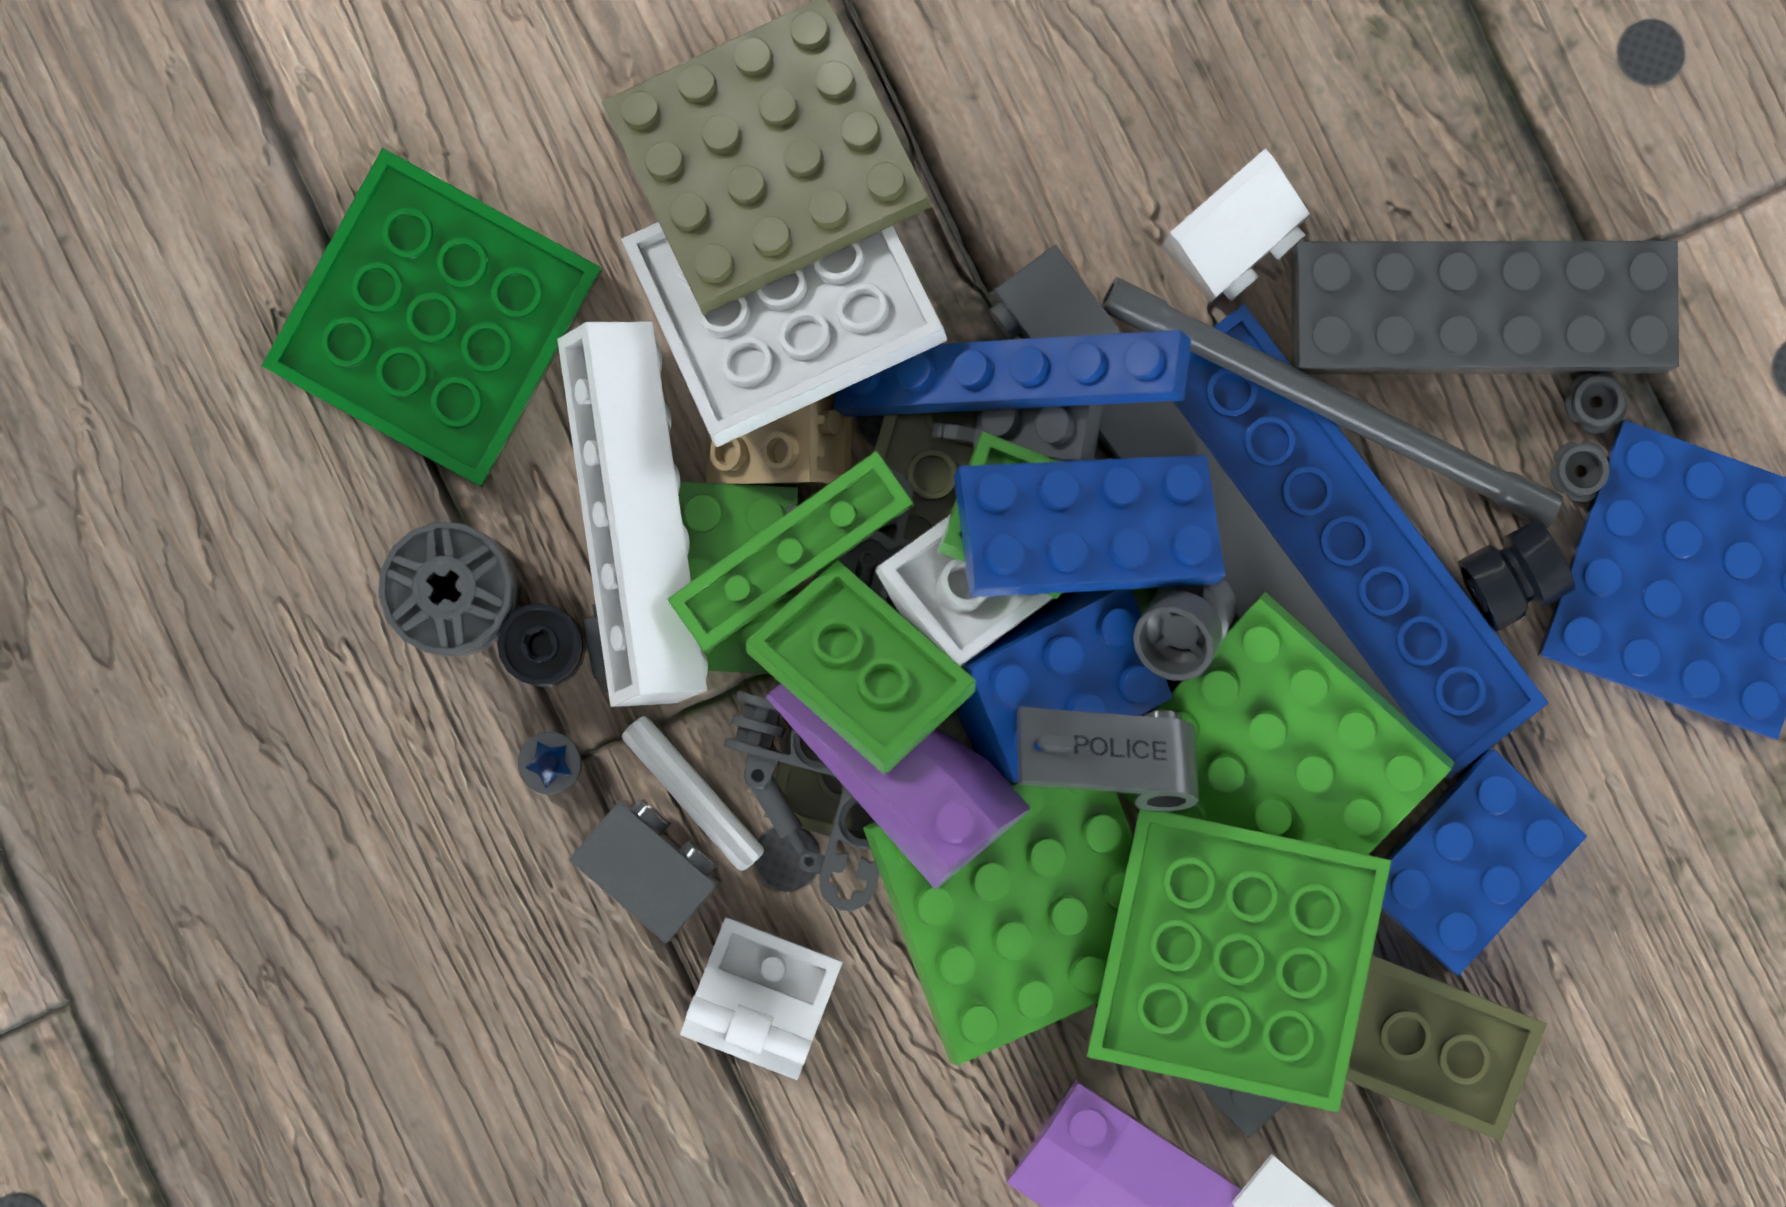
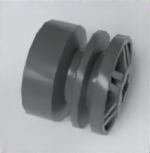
[378,522,521,657]

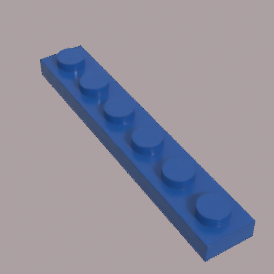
[833,330,1191,417]

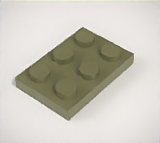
[1346,955,1547,1141]

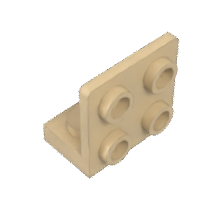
[706,393,852,487]

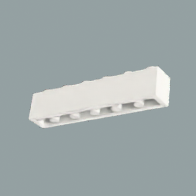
[557,322,708,707]

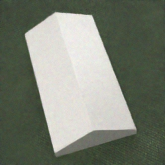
[876,458,1096,667]

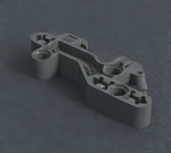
[724,468,914,911]

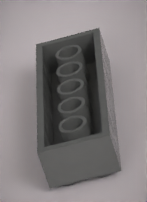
[1292,241,1679,375]

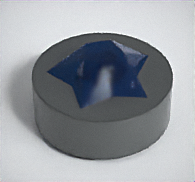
[518,732,582,795]

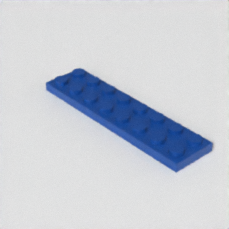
[1173,304,1549,779]

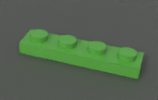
[667,451,915,652]

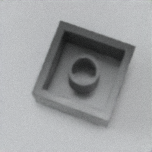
[569,799,721,944]

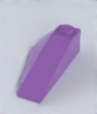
[766,684,1031,890]
[1006,1077,1242,1207]

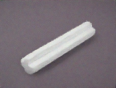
[622,716,764,871]

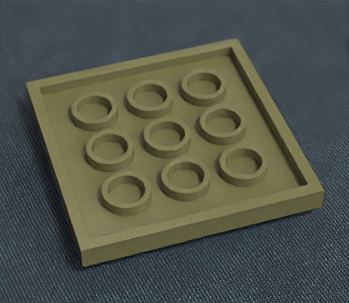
[601,0,931,315]

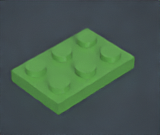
[678,481,799,674]
[746,560,976,775]

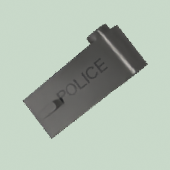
[1017,707,1199,811]

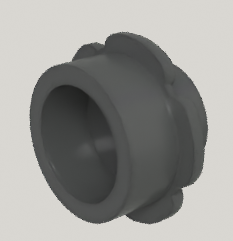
[1565,373,1627,434]
[1550,441,1609,502]

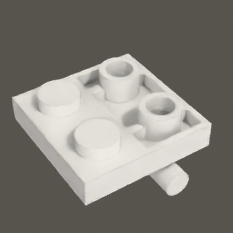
[680,916,843,1080]

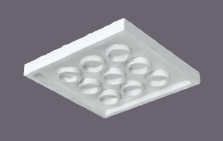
[621,222,948,448]

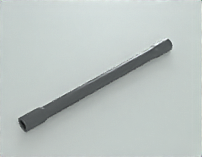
[1101,277,1563,529]

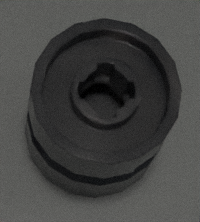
[1458,519,1575,632]
[497,603,586,687]

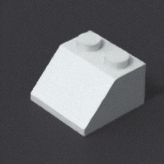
[1162,148,1310,304]

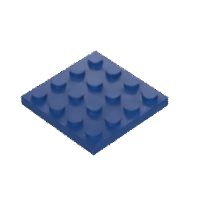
[1537,420,1786,740]

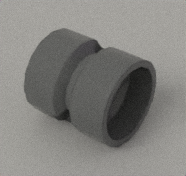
[1133,579,1238,680]

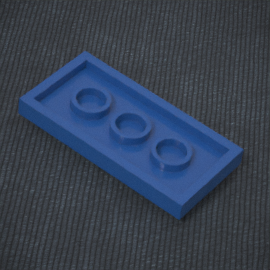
[954,455,1225,598]

